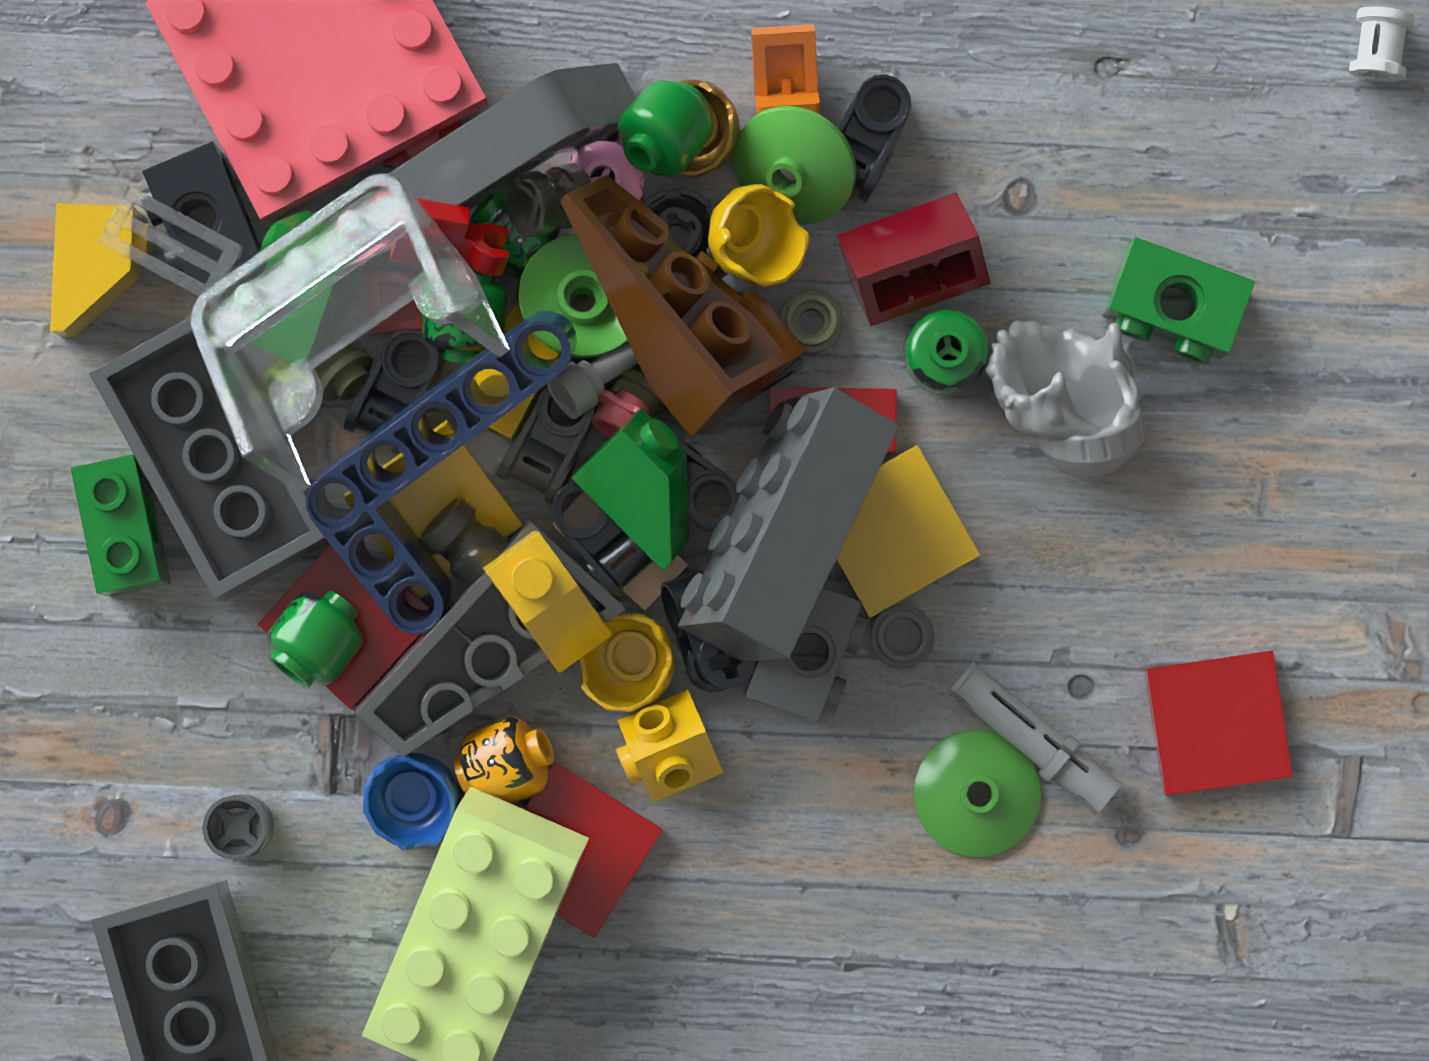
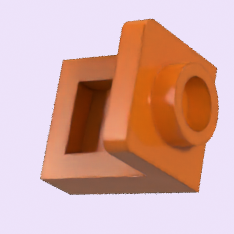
[751,24,821,114]

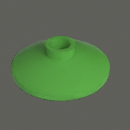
[733,106,857,225]
[519,233,628,358]
[914,730,1041,857]

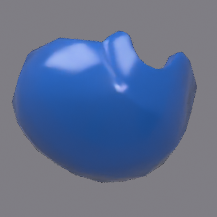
[363,752,460,851]

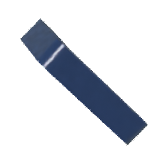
[305,311,577,634]

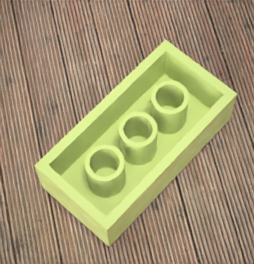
[362,787,589,1061]

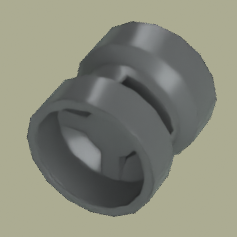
[202,794,274,860]

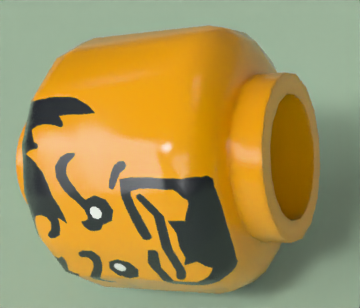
[454,716,554,804]

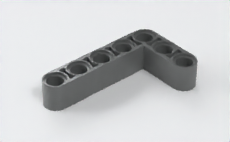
[322,63,636,275]

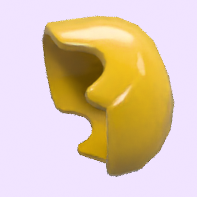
[708,184,810,287]
[579,613,676,712]

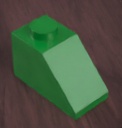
[572,408,689,570]

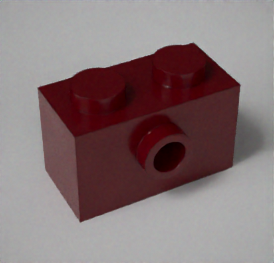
[837,192,991,327]

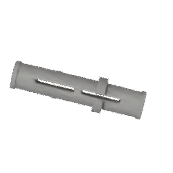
[947,661,1122,815]

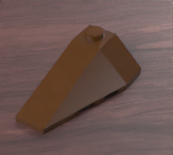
[560,175,807,437]

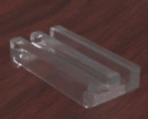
[97,185,244,305]

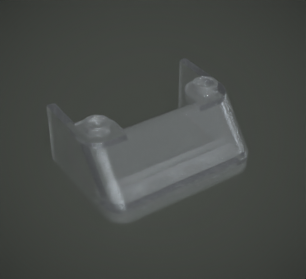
[191,173,510,493]

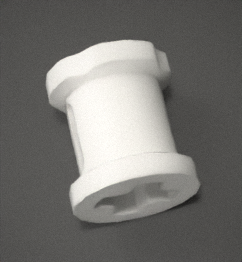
[1349,7,1415,82]

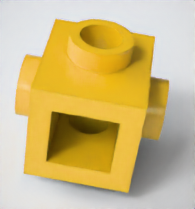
[616,689,724,803]

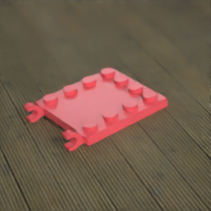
[145,0,489,225]

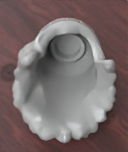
[985,321,1145,478]

